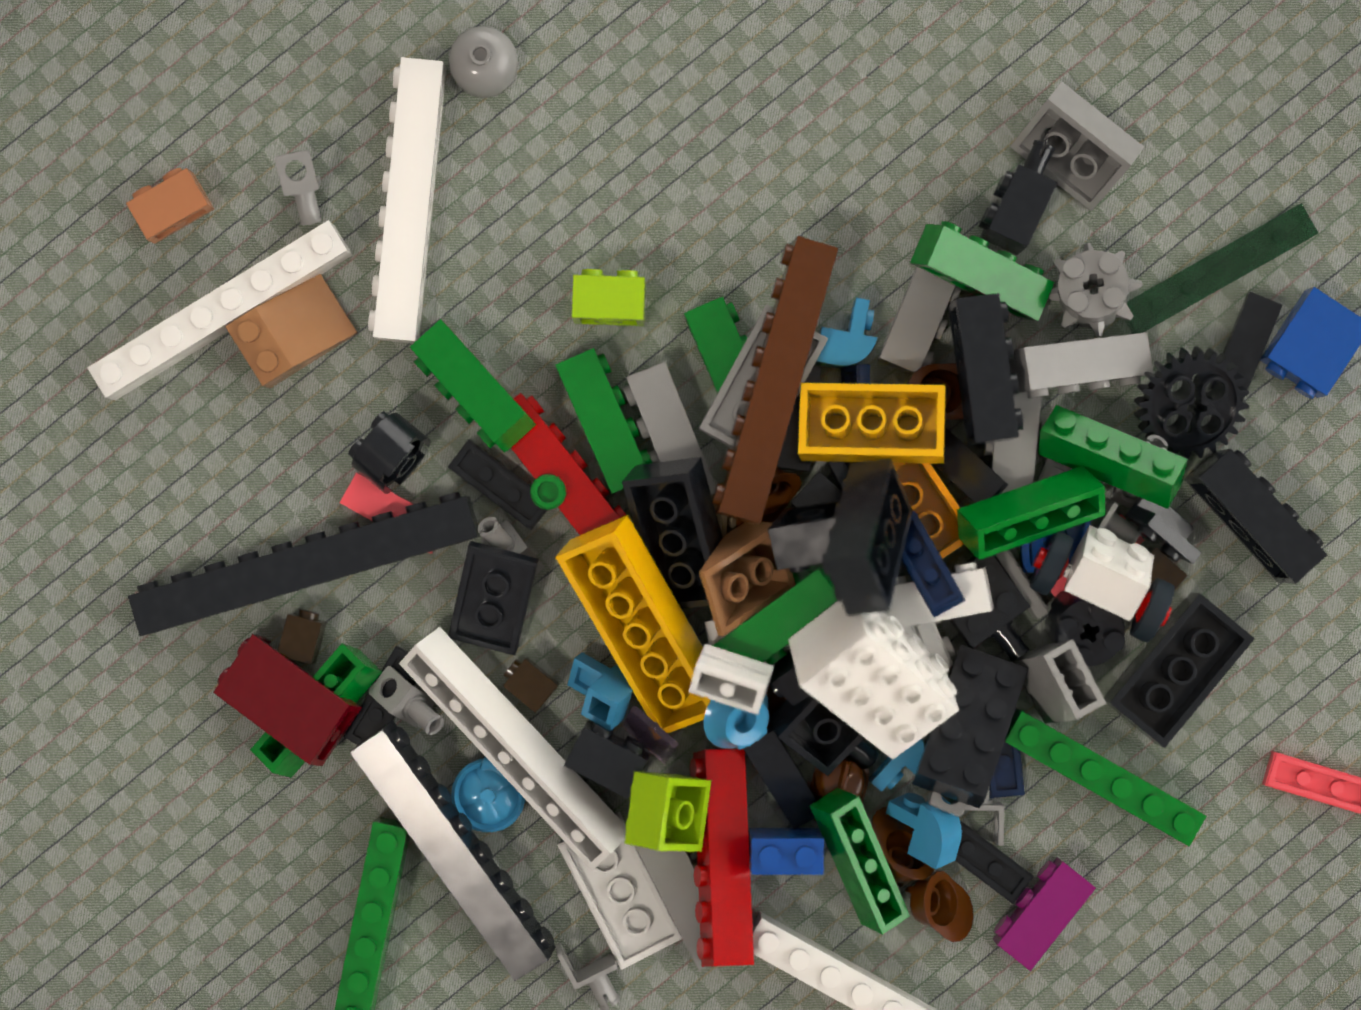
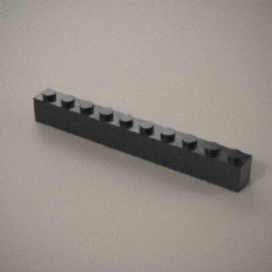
[128,492,482,636]

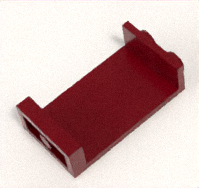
[213,634,362,766]

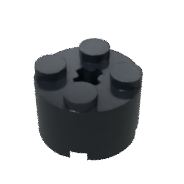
[348,411,431,494]
[1045,591,1125,667]

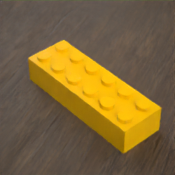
[555,515,711,737]

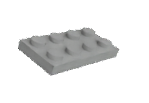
[698,304,829,449]

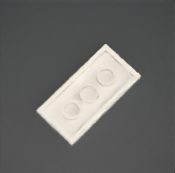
[557,812,682,970]

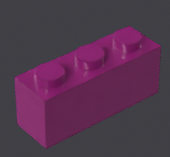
[993,857,1096,971]

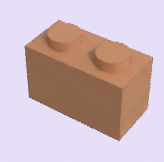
[126,168,214,244]

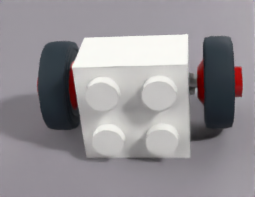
[1029,525,1175,642]

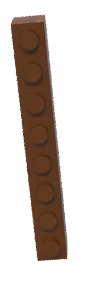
[712,236,839,525]

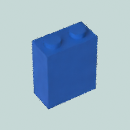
[1260,287,1361,399]
[749,828,824,875]

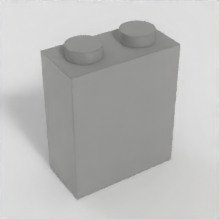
[1013,639,1106,724]

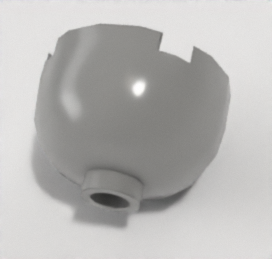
[448,26,519,98]

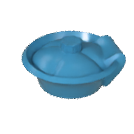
[704,694,769,750]
[451,757,525,832]

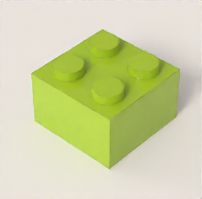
[572,269,646,326]
[624,771,711,852]

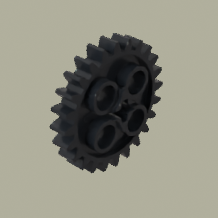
[1134,346,1249,459]

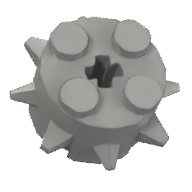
[1048,243,1143,337]

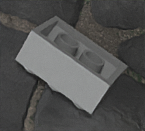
[1010,82,1144,212]

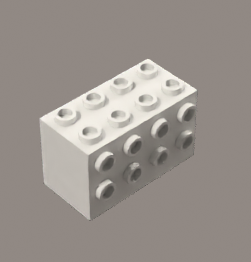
[788,601,959,760]

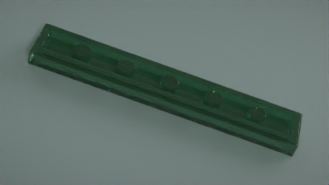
[1124,203,1319,334]

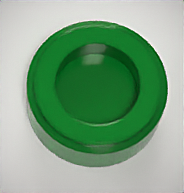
[530,474,567,510]

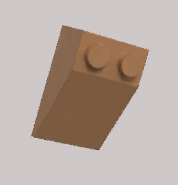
[225,274,358,389]
[699,521,796,636]

